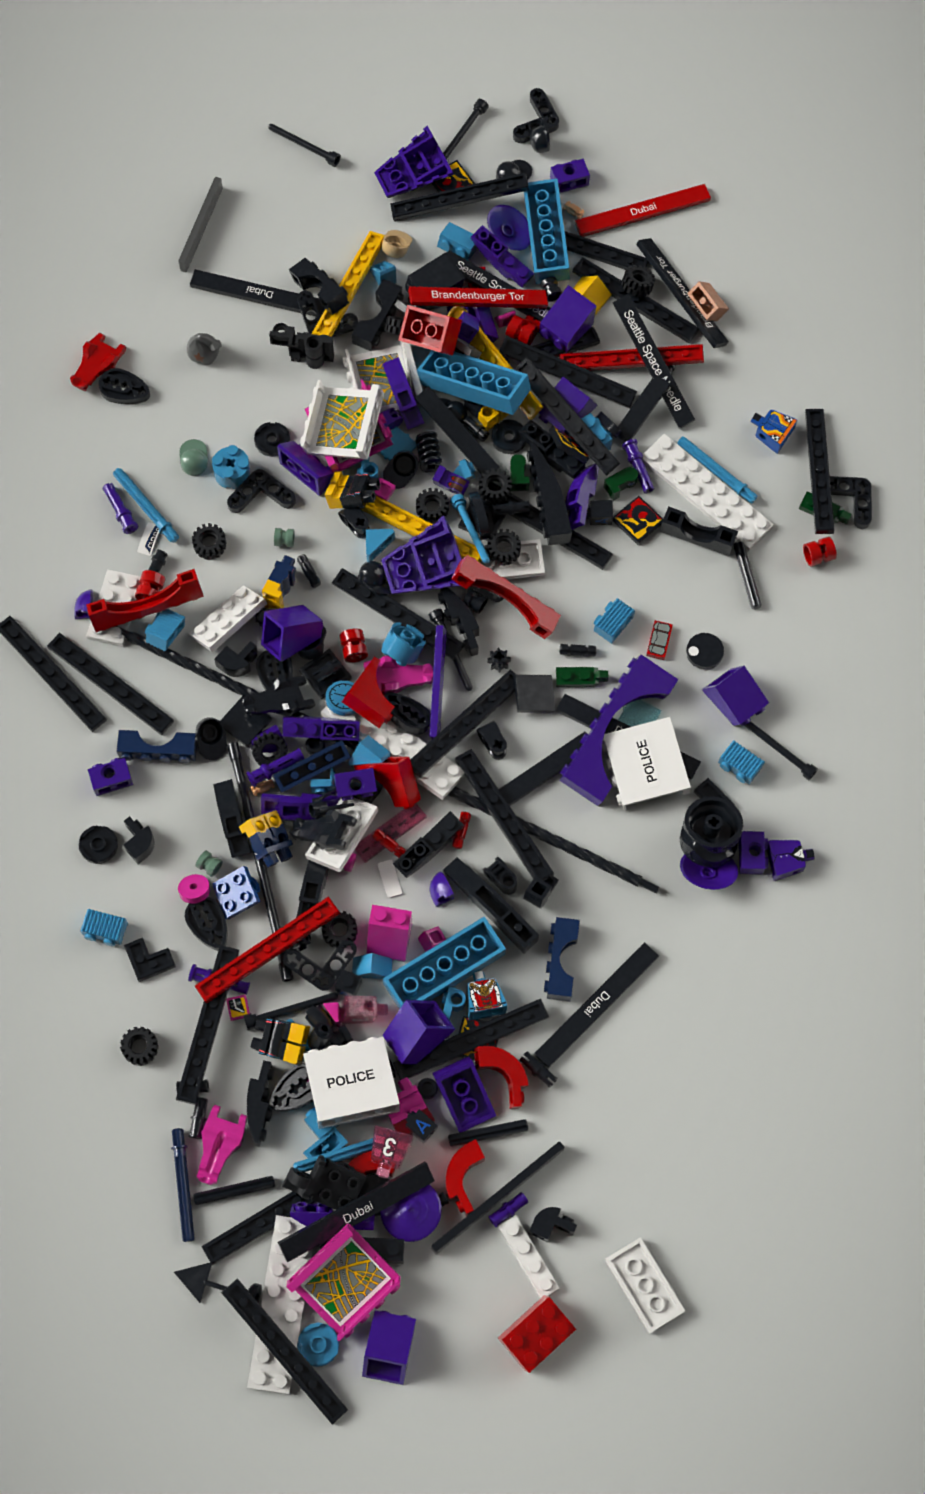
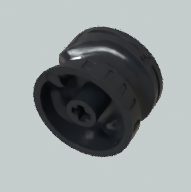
[679,797,743,867]

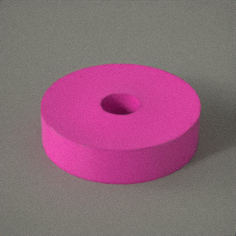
[178,874,210,904]

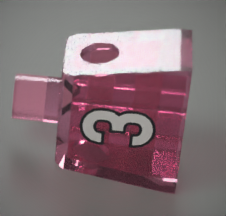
[340,996,388,1024]
[371,1125,413,1178]

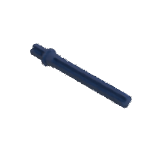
[171,1128,195,1242]

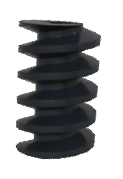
[415,431,442,472]

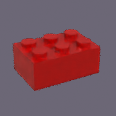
[399,305,462,355]
[498,1295,577,1373]

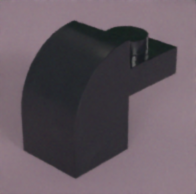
[214,641,258,677]
[123,816,155,864]
[523,876,559,909]
[528,1207,577,1242]

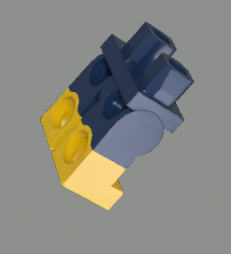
[262,555,296,609]
[239,810,293,868]

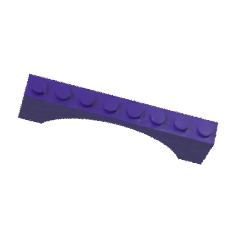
[559,654,679,806]

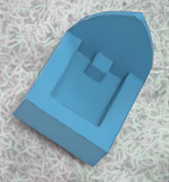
[453,459,476,481]
[311,767,336,795]

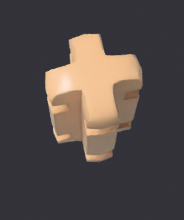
[563,201,584,219]
[251,779,275,796]

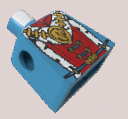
[467,971,507,1021]

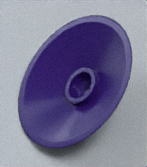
[487,205,530,251]
[680,854,738,890]
[380,1185,442,1242]

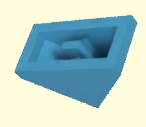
[370,261,397,285]
[366,529,395,562]
[348,735,391,765]
[352,953,393,979]
[303,1127,348,1158]

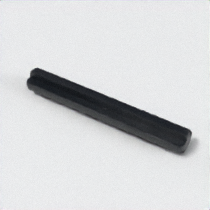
[734,541,762,610]
[448,1119,528,1147]
[193,1176,275,1205]

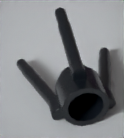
[308,788,354,819]

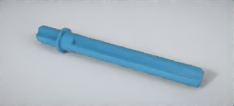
[677,436,758,503]
[113,468,179,543]
[293,1132,398,1172]

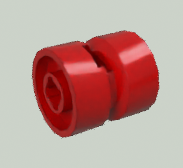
[505,315,538,345]
[803,537,837,567]
[135,570,166,600]
[339,628,368,663]

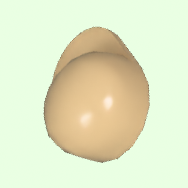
[382,230,412,258]

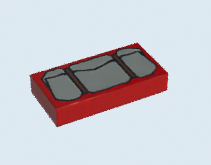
[646,620,673,660]

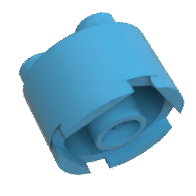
[212,445,250,489]
[381,622,426,666]

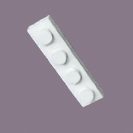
[498,1215,559,1298]

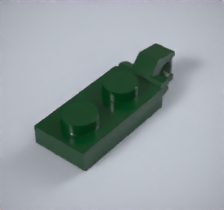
[799,491,852,525]
[556,667,609,687]

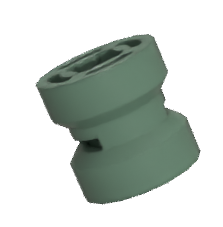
[274,528,295,547]
[195,850,223,877]

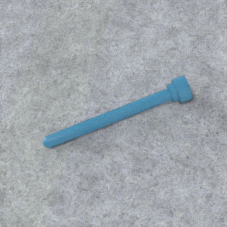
[450,494,490,563]

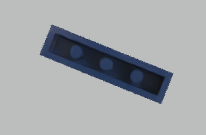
[272,740,351,793]

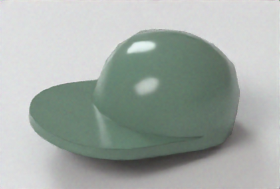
[180,439,208,476]

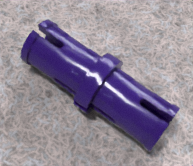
[488,1192,529,1228]

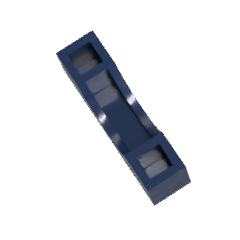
[116,730,197,763]
[544,917,580,1002]

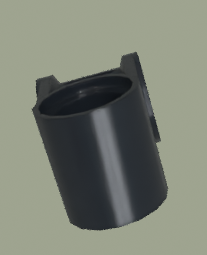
[338,507,370,538]
[476,721,507,760]
[482,857,517,895]

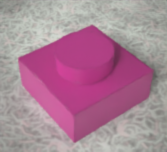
[374,478,396,501]

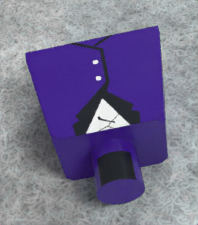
[767,840,815,881]

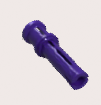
[622,439,655,493]
[102,483,139,534]
[246,748,304,788]
[188,964,250,995]

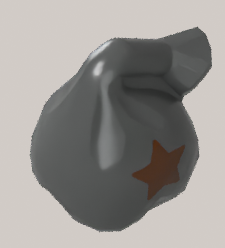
[187,333,222,365]

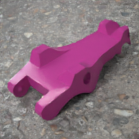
[364,656,433,695]
[196,1105,247,1186]

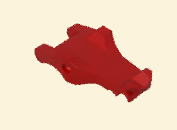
[70,333,126,391]

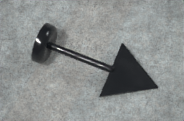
[174,1262,262,1303]

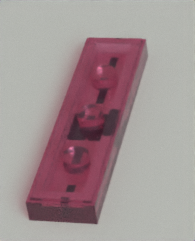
[355,803,427,863]

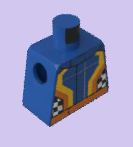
[751,410,798,454]

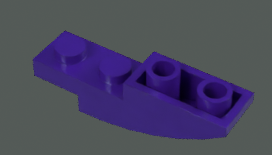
[471,225,534,288]
[382,357,425,430]
[565,463,599,530]
[282,716,360,741]
[261,793,341,820]
[290,1202,375,1230]

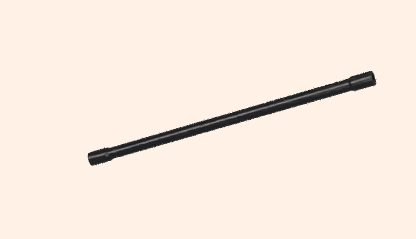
[227,742,294,982]

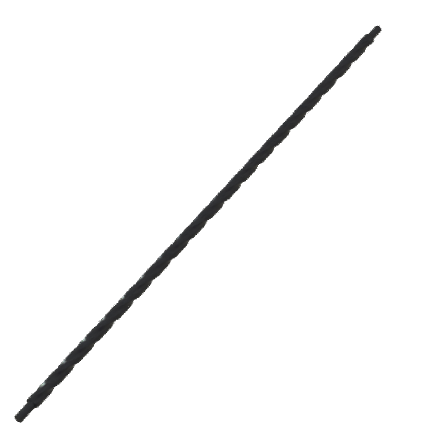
[114,626,659,894]

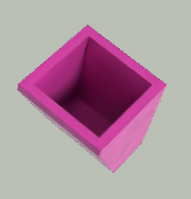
[366,905,412,962]

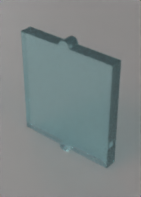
[619,700,661,727]

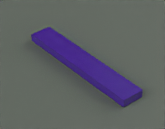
[429,625,446,739]

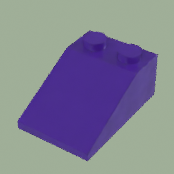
[432,1056,496,1132]

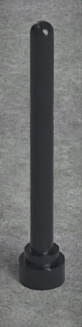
[443,98,489,160]
[268,124,341,167]
[428,608,473,691]
[744,721,818,781]
[243,992,338,1031]

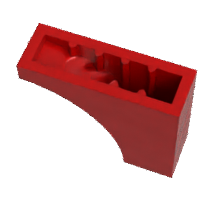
[342,656,395,728]
[354,757,421,809]

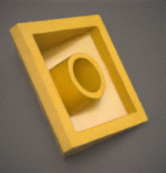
[573,276,611,316]

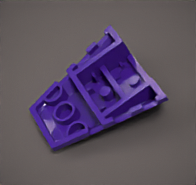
[374,125,454,198]
[381,516,462,594]

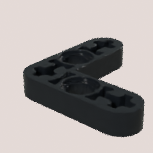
[513,88,559,143]
[297,290,358,337]
[227,469,296,513]
[830,476,872,529]
[283,939,357,991]

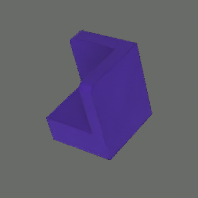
[458,311,479,344]

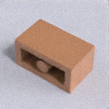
[687,281,729,321]

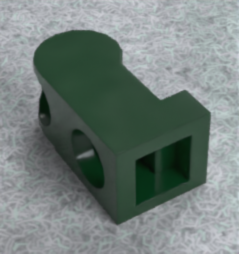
[510,454,530,491]
[603,467,638,501]

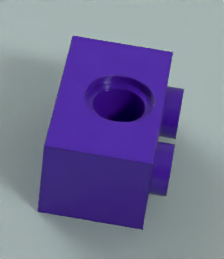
[550,158,590,193]
[88,758,134,796]
[334,768,377,801]
[738,831,769,875]

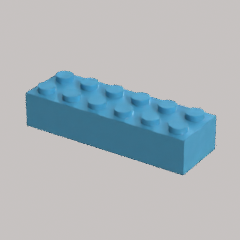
[524,179,570,284]
[417,350,531,415]
[383,916,506,1010]

